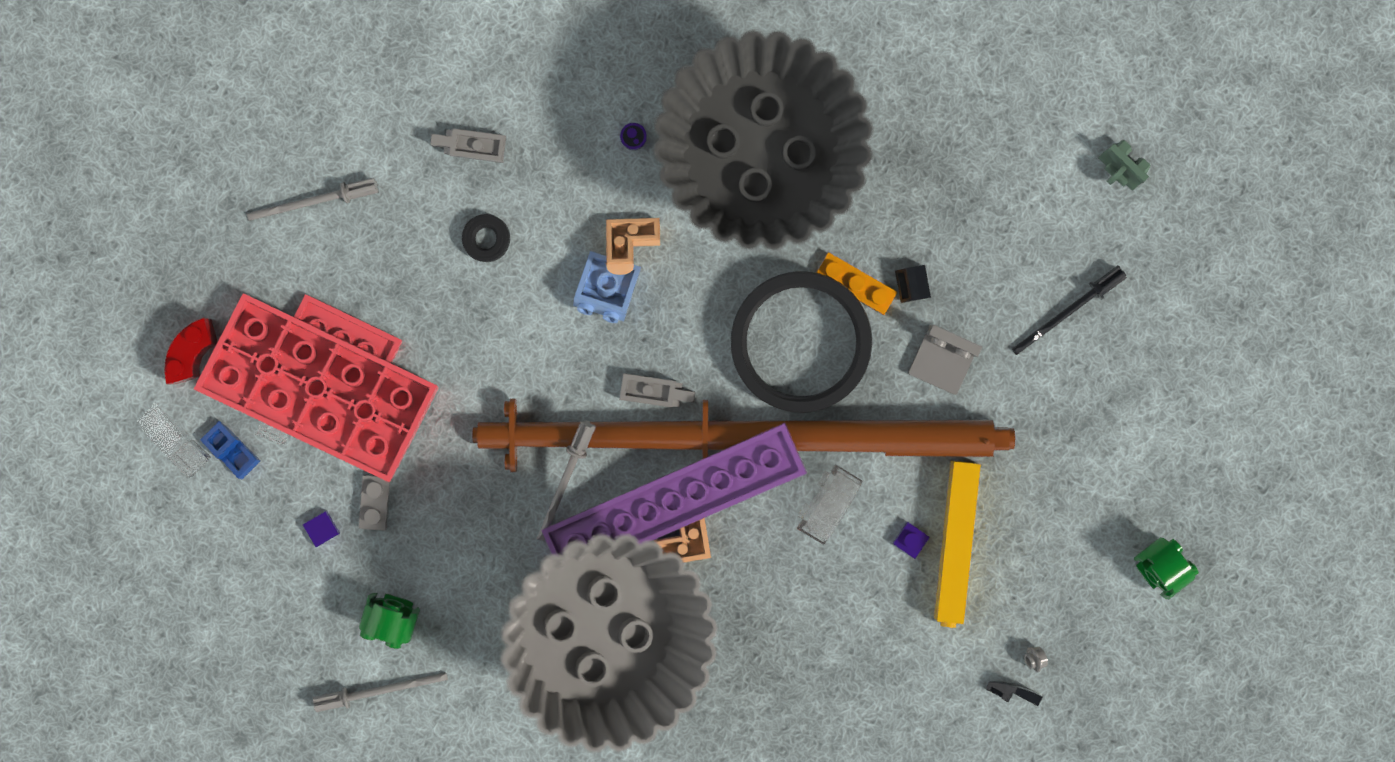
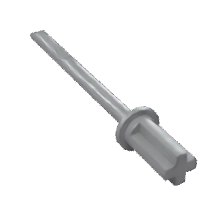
[246,177,379,221]
[537,420,596,541]
[313,672,448,712]

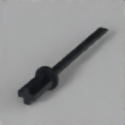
[1012,265,1127,355]

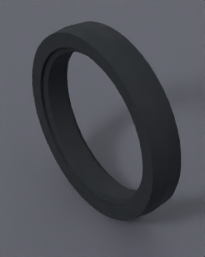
[731,271,872,413]

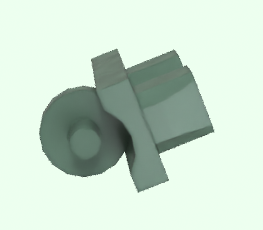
[1098,140,1151,191]

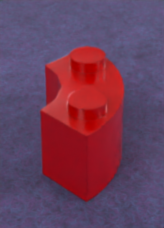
[164,318,218,385]

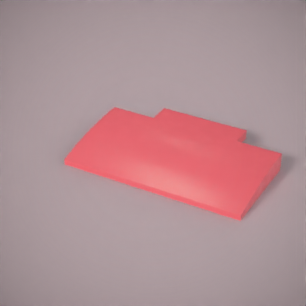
[194,293,439,483]

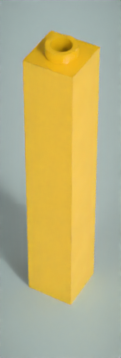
[934,460,981,628]

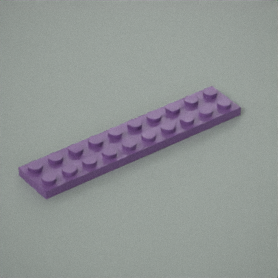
[541,423,807,556]

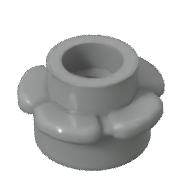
[1024,646,1048,672]

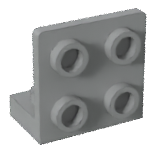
[908,325,982,395]

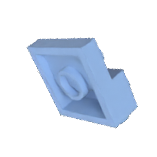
[573,251,641,323]

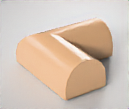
[606,218,660,275]
[654,518,711,563]

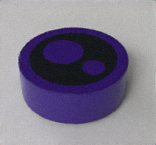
[620,123,647,150]

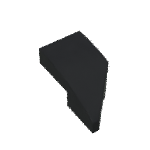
[985,682,1043,706]

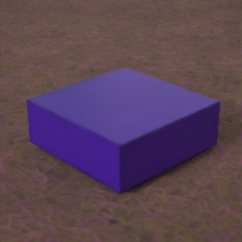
[303,511,340,547]

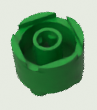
[1134,537,1199,600]
[359,593,420,649]

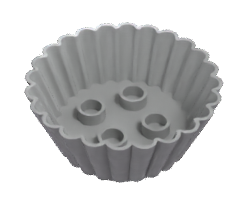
[501,534,717,752]

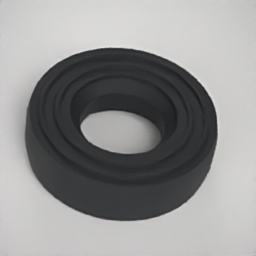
[462,214,510,262]

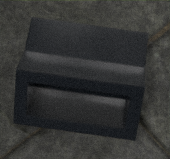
[895,265,931,303]

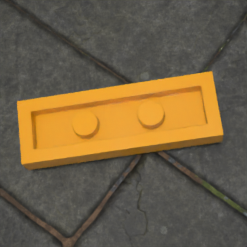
[816,252,897,315]

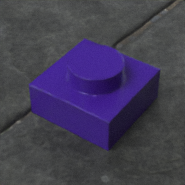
[892,522,930,559]

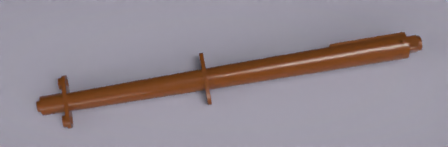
[472,398,1015,472]

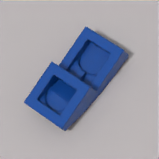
[200,421,261,480]

